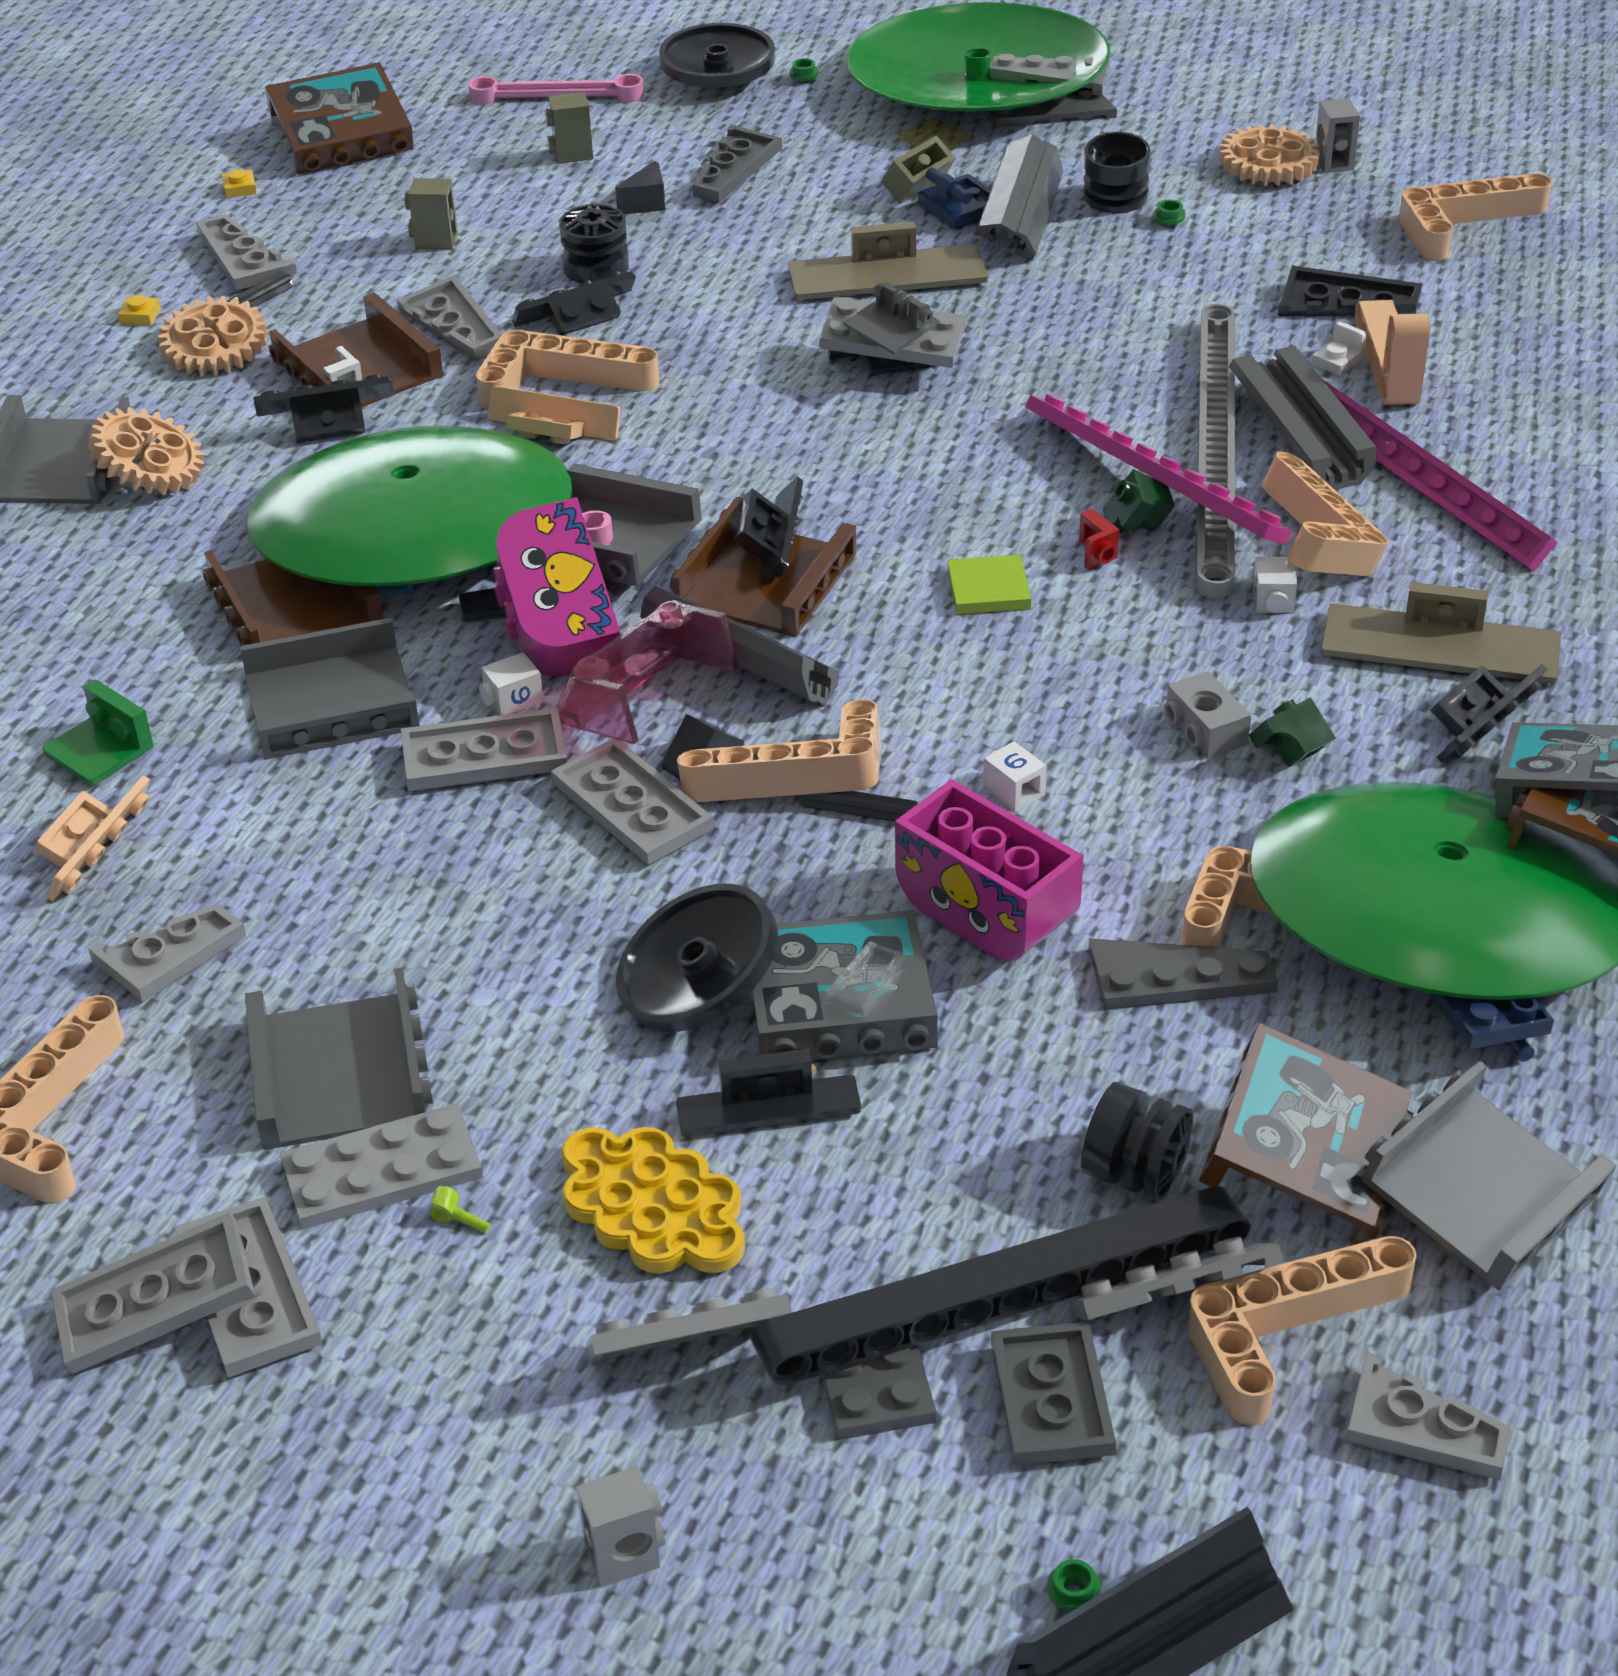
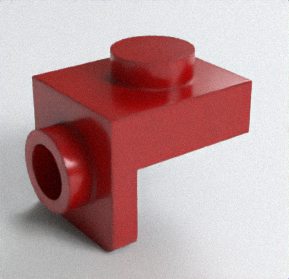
[1079,509,1119,570]

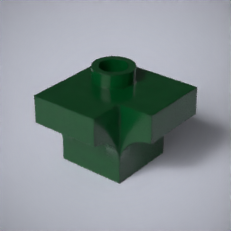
[1102,469,1175,534]
[1248,697,1336,767]

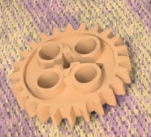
[1219,124,1320,186]
[157,296,268,377]
[88,407,205,495]

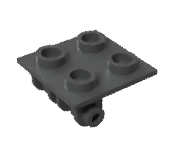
[843,281,939,354]

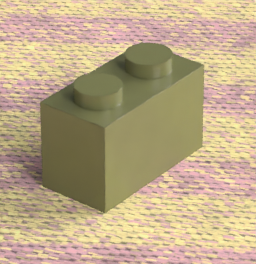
[544,92,594,164]
[881,135,956,204]
[405,178,458,250]

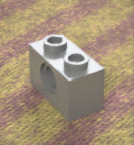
[1315,98,1360,173]
[1164,671,1251,759]
[576,1466,665,1588]

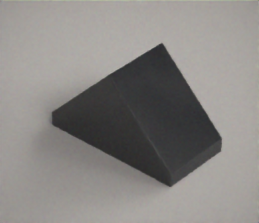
[615,161,665,214]
[661,714,744,779]

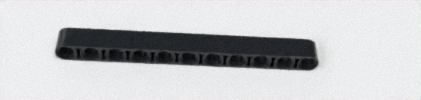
[751,1186,1251,1386]

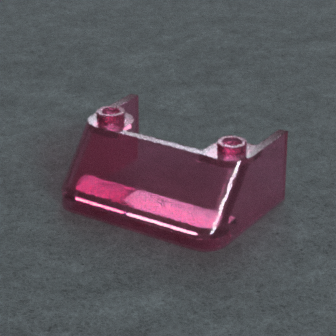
[556,600,739,744]

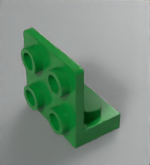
[42,679,154,786]

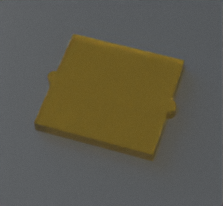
[899,117,971,150]

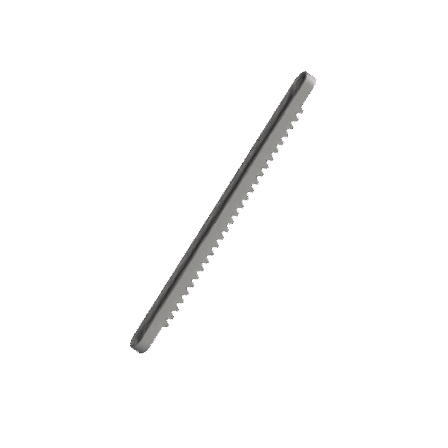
[1196,303,1235,599]

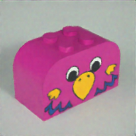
[493,497,620,676]
[895,779,1084,962]

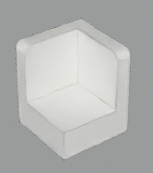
[323,346,362,382]

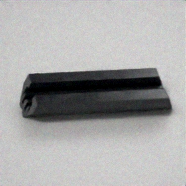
[1006,1506,1294,1676]

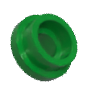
[789,58,818,82]
[1154,199,1186,226]
[1047,1559,1101,1612]

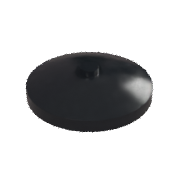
[659,23,775,87]
[616,883,778,1032]

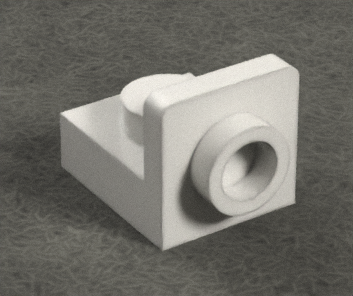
[1312,321,1366,376]

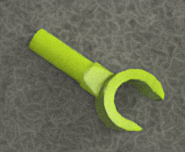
[430,1186,491,1234]

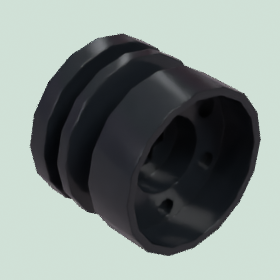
[1083,131,1150,214]
[559,204,629,283]
[1081,1082,1194,1201]

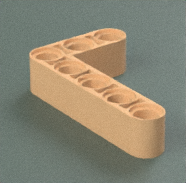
[1399,173,1552,261]
[1355,300,1430,405]
[476,330,660,409]
[1262,452,1389,576]
[677,699,881,802]
[1182,846,1270,948]
[0,995,124,1203]
[1187,1236,1417,1426]

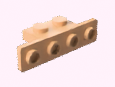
[488,385,621,444]
[34,775,150,902]

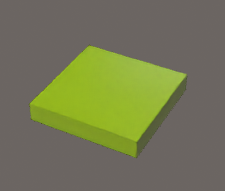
[947,554,1031,615]

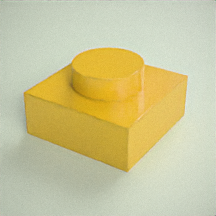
[222,169,257,198]
[118,295,160,325]

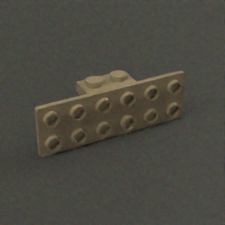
[788,221,988,300]
[1321,582,1561,684]

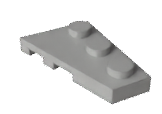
[89,903,246,1002]
[1346,1351,1511,1480]

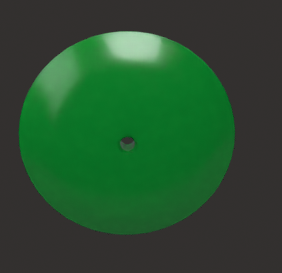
[846,2,1110,113]
[247,426,572,586]
[1250,782,1618,1000]

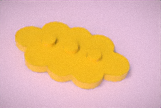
[561,1127,745,1274]

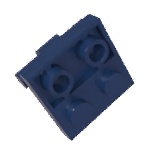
[918,167,990,228]
[1428,993,1554,1062]

